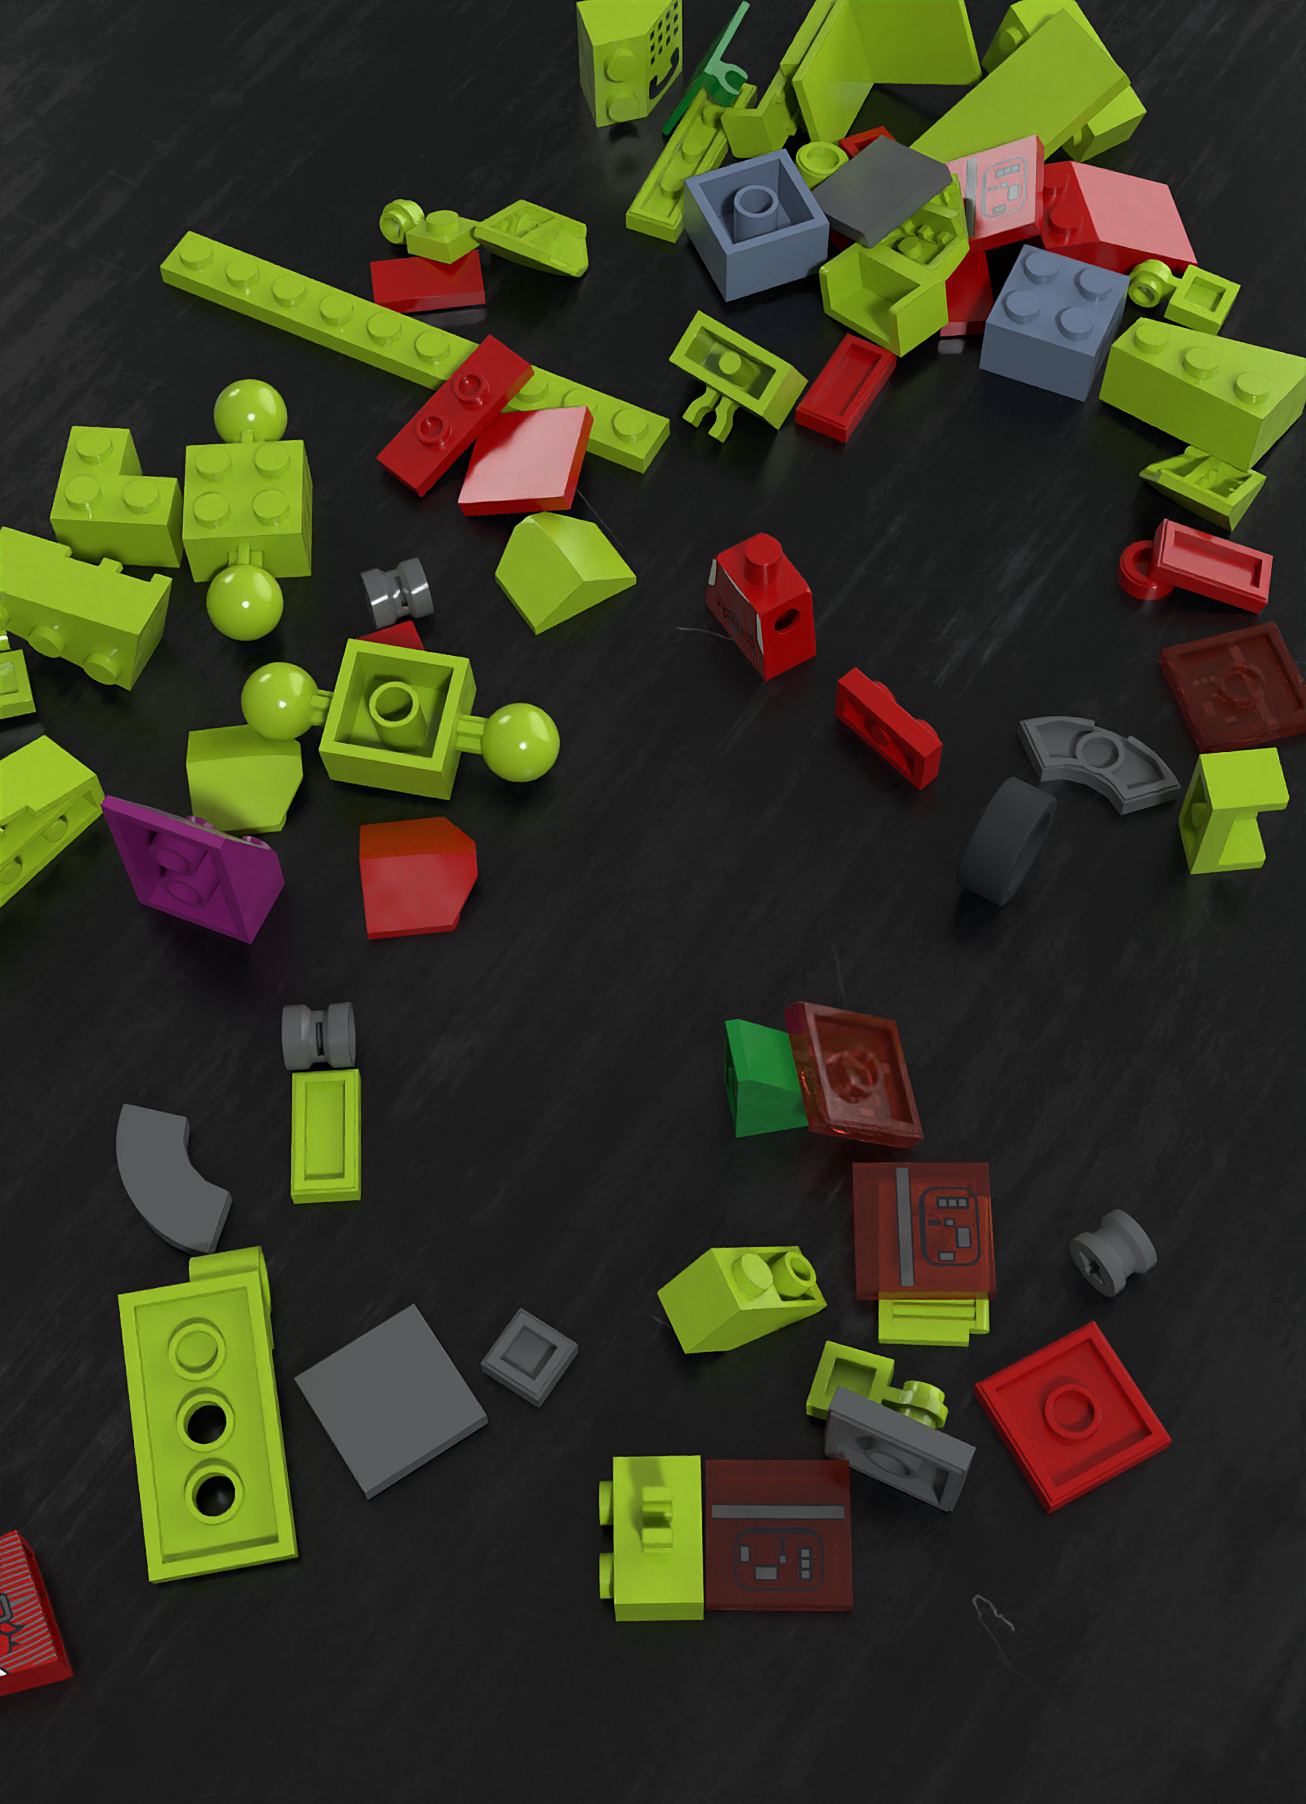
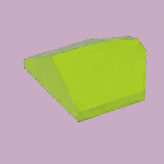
[473,199,589,277]
[1139,445,1267,532]
[495,511,636,635]
[186,724,304,837]

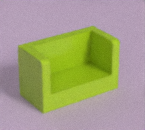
[819,242,949,357]
[1178,747,1289,874]

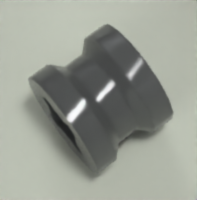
[1069,1209,1157,1297]

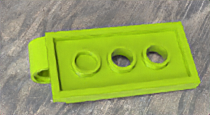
[118,1246,298,1584]

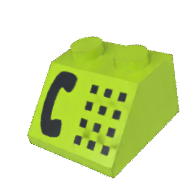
[576,0,682,127]

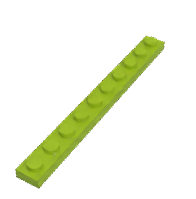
[160,231,670,474]

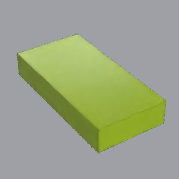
[291,1069,361,1204]

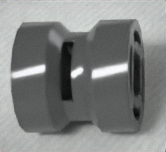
[360,557,434,630]
[282,1002,356,1070]

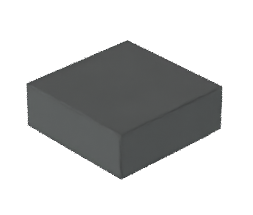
[480,1308,578,1408]

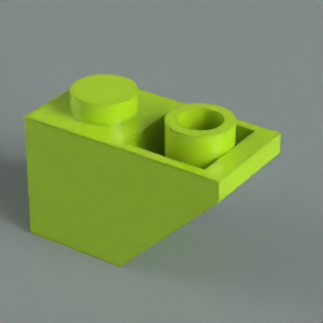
[657,1246,827,1354]

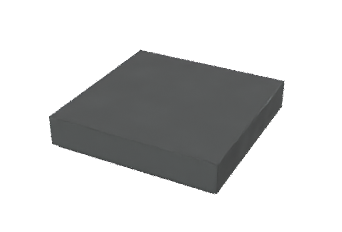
[811,135,953,248]
[294,1304,489,1500]
[822,1386,976,1512]

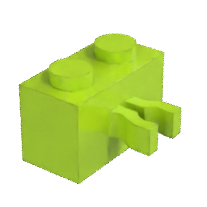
[669,310,808,443]
[599,1456,704,1621]

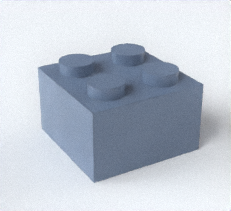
[684,148,829,302]
[979,244,1131,402]

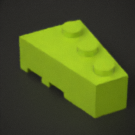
[981,0,1147,163]
[1099,317,1306,473]
[0,526,172,691]
[0,735,105,908]

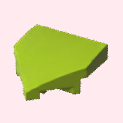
[880,172,970,281]

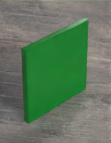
[661,0,750,136]

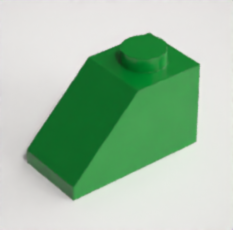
[723,1019,825,1138]

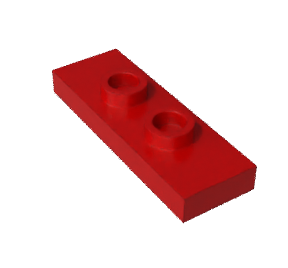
[376,334,535,498]

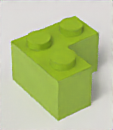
[50,426,184,568]

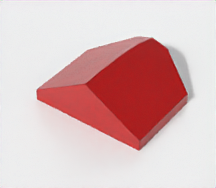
[359,817,478,940]

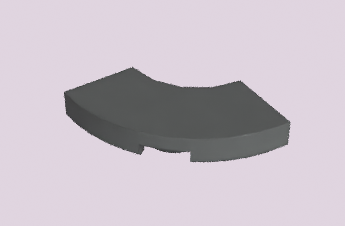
[1017,716,1182,815]
[116,1103,233,1257]

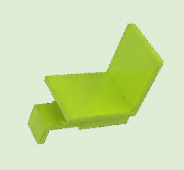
[720,0,982,158]

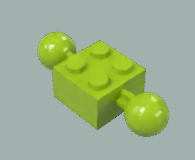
[182,379,312,641]
[241,638,560,800]

